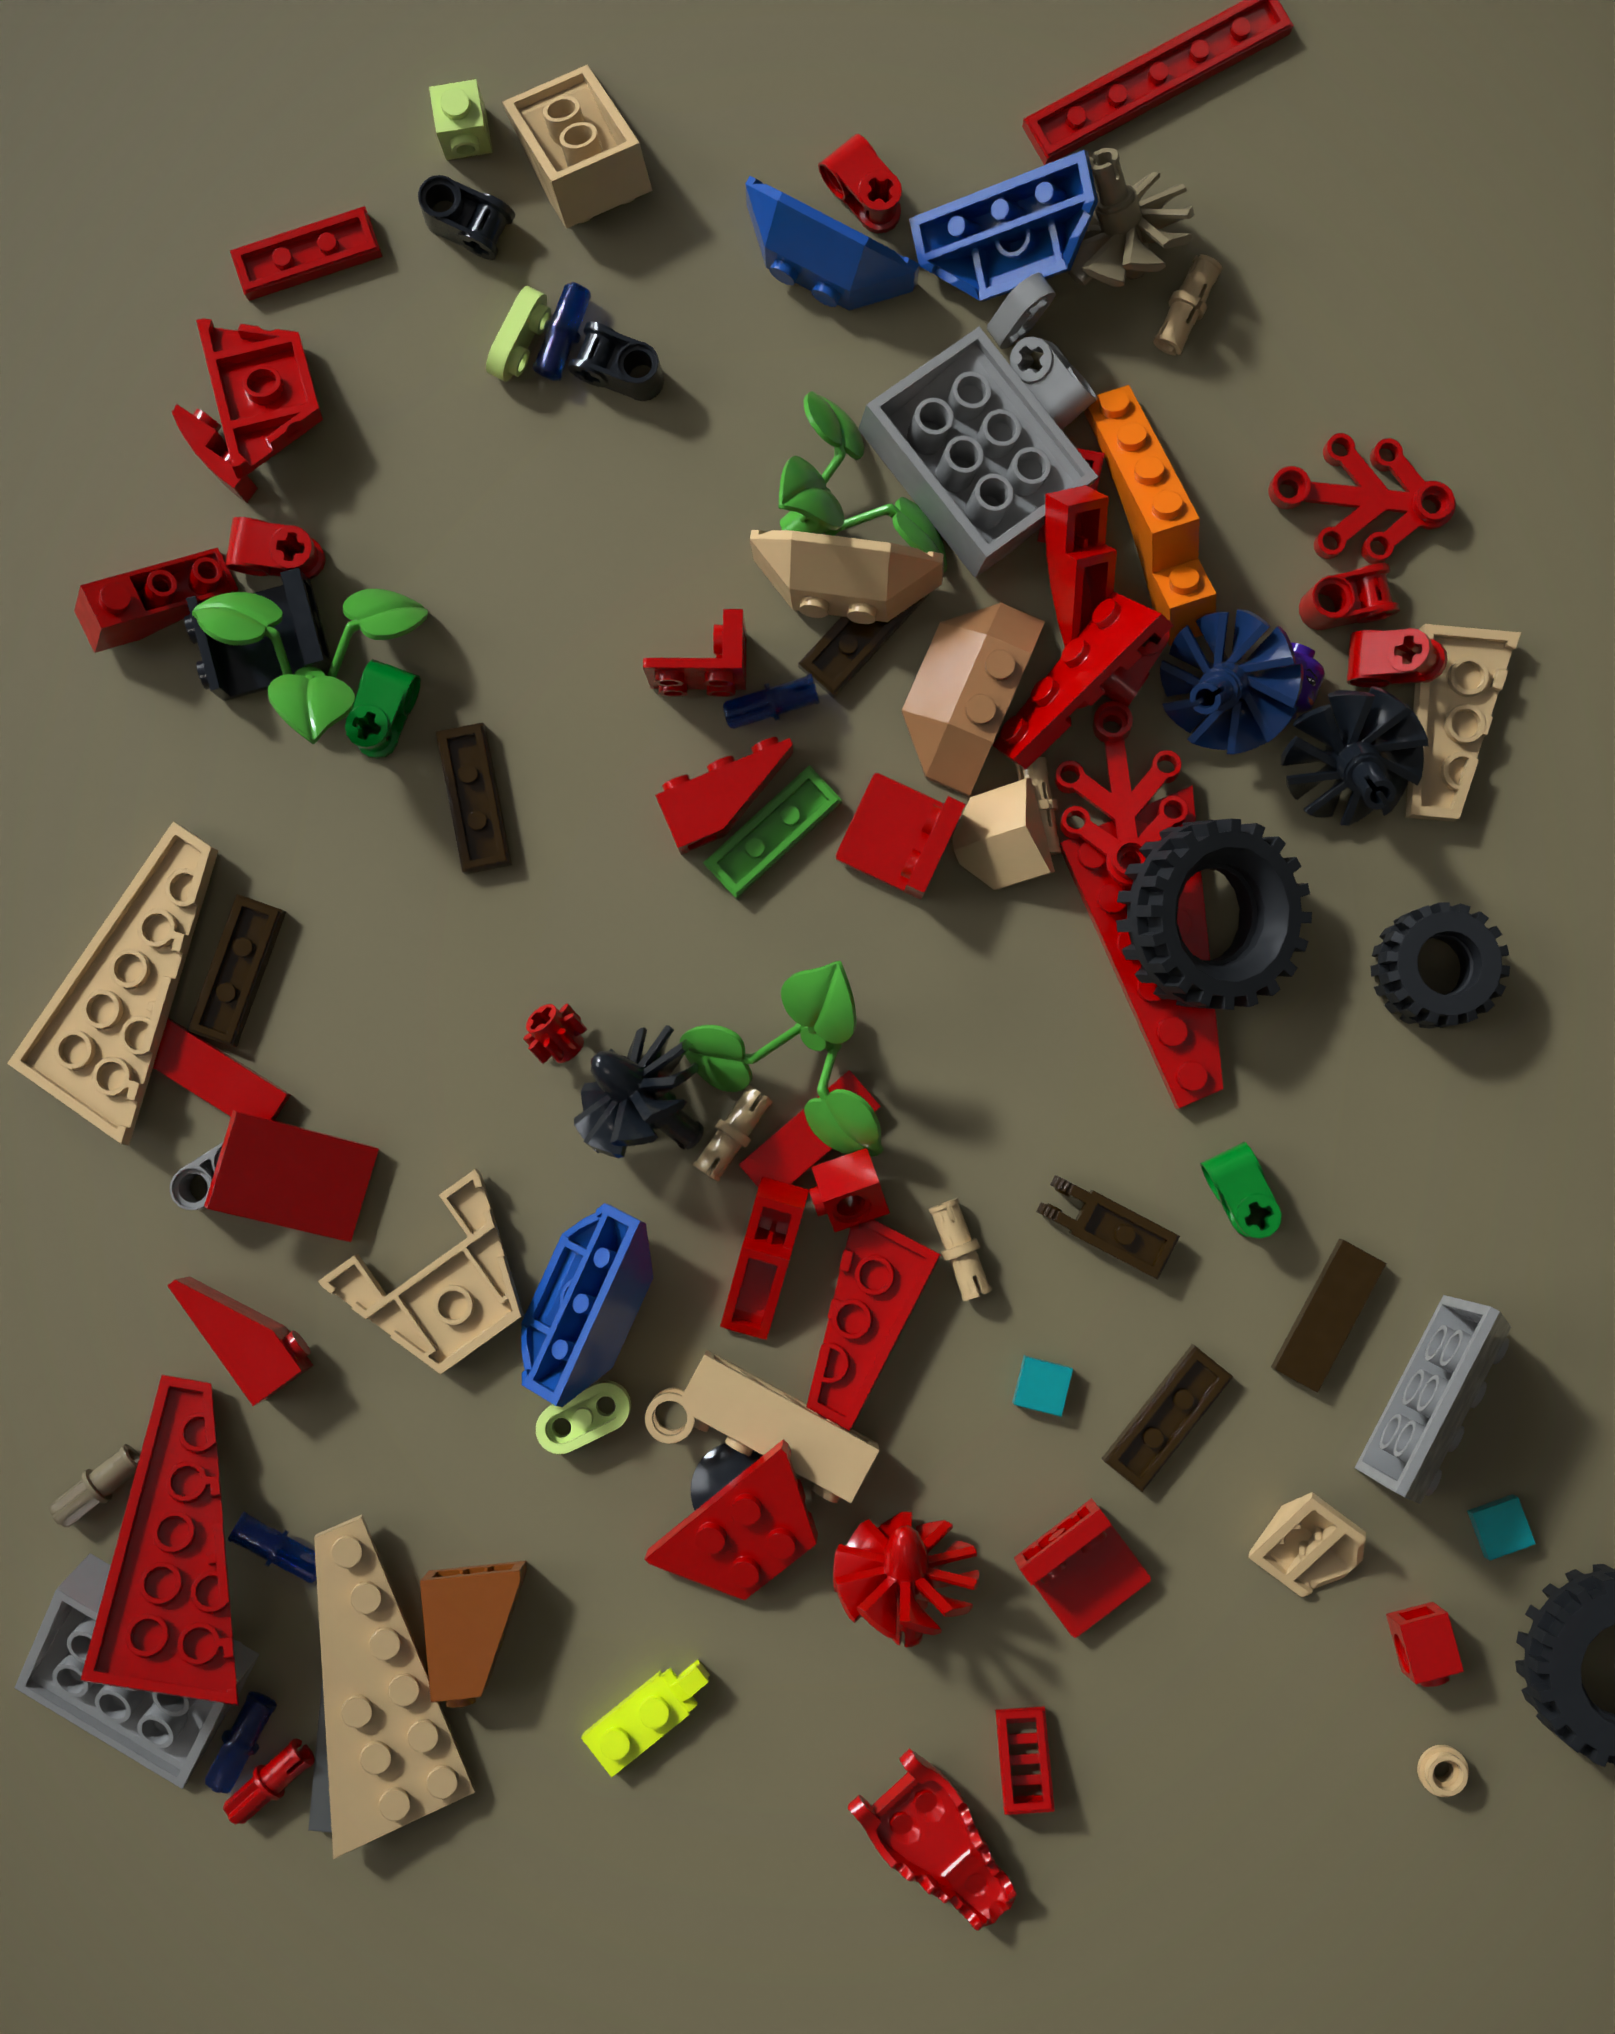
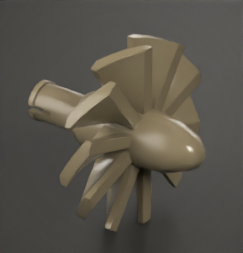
[1067,148,1195,287]

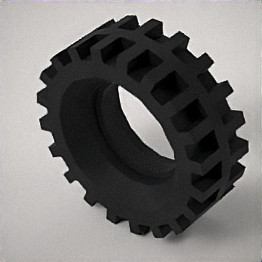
[1116,819,1312,1010]
[1515,1564,1615,1767]

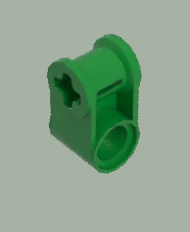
[345,659,421,759]
[1200,1141,1282,1239]

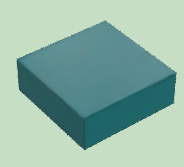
[1012,1355,1073,1417]
[1467,1494,1536,1561]

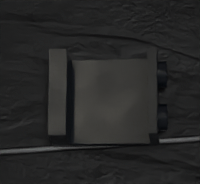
[184,568,332,701]

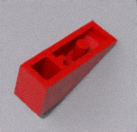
[167,1276,314,1406]

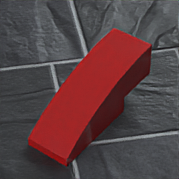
[1045,485,1117,647]
[720,1176,809,1340]

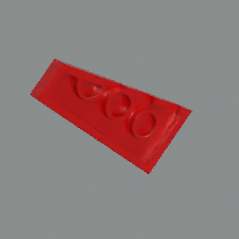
[992,591,1174,770]
[806,1219,941,1431]

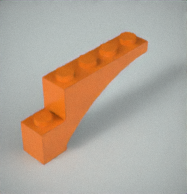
[1084,385,1217,646]

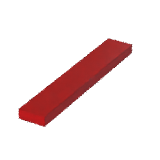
[1022,0,1294,165]

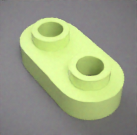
[486,286,551,382]
[536,1381,631,1454]

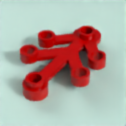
[1268,433,1456,564]
[1055,701,1188,886]

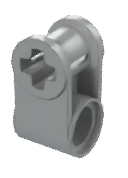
[1010,336,1098,430]

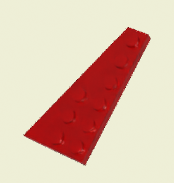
[1060,785,1223,1109]
[80,1375,239,1706]

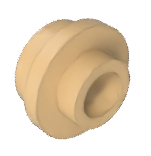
[1417,1745,1469,1797]

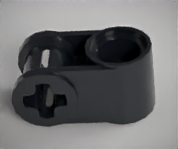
[418,175,516,260]
[568,322,664,401]

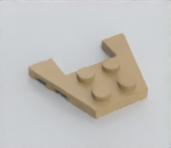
[318,1169,524,1374]

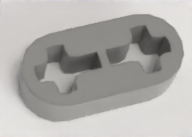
[987,272,1056,349]

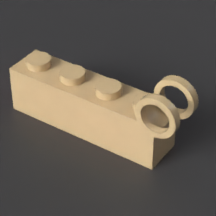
[645,1350,879,1504]

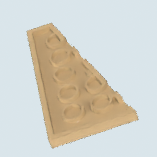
[7,822,218,1145]
[314,1514,475,1859]

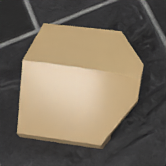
[952,778,1055,890]
[1248,1492,1366,1597]

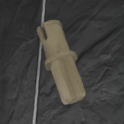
[49,1444,140,1527]

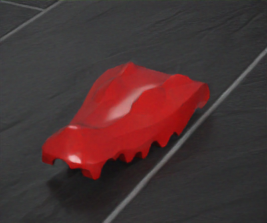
[848,1748,1017,1931]

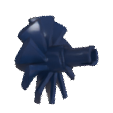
[1160,609,1304,754]

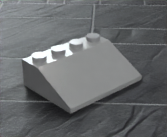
[858,326,1098,578]
[1355,1295,1511,1504]
[14,1553,259,1789]

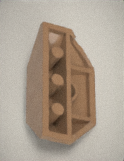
[901,603,1045,797]

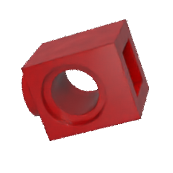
[809,1148,890,1233]
[1386,1602,1464,1687]

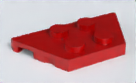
[196,318,323,479]
[644,1439,818,1600]

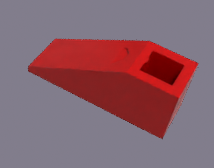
[74,547,238,653]
[655,736,793,855]

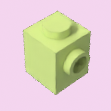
[429,79,493,160]

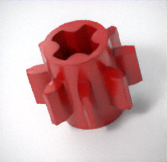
[523,1004,587,1064]

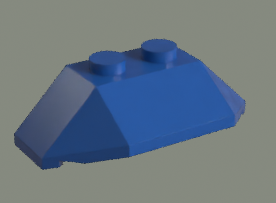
[909,150,1098,302]
[745,176,920,311]
[521,1203,653,1407]

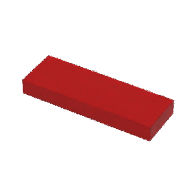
[230,206,383,301]
[153,1018,291,1121]
[738,1070,881,1188]

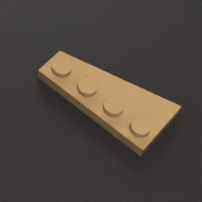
[1405,624,1521,822]

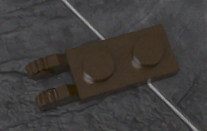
[1036,1175,1180,1280]

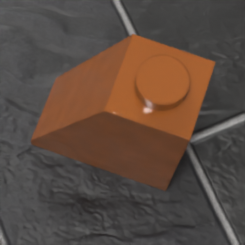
[420,1560,527,1708]

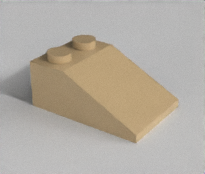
[502,65,652,229]

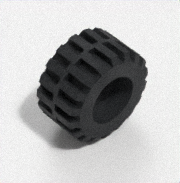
[1370,902,1510,1029]

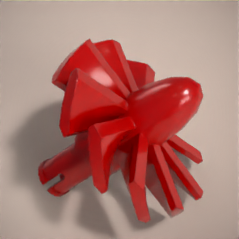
[833,1511,979,1647]

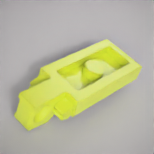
[581,1659,710,1778]

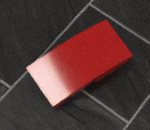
[172,404,258,503]

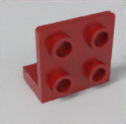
[643,609,747,697]
[835,773,966,900]
[1014,1498,1151,1638]

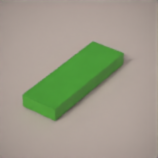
[703,765,842,900]

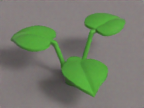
[778,391,947,573]
[192,588,428,744]
[679,961,884,1157]

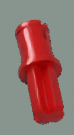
[223,1738,315,1824]

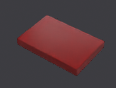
[204,1110,379,1243]

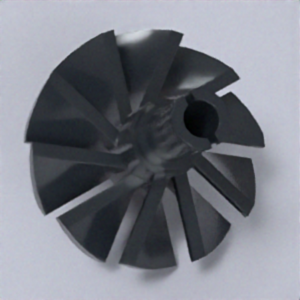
[1281,687,1429,826]
[574,1025,704,1158]

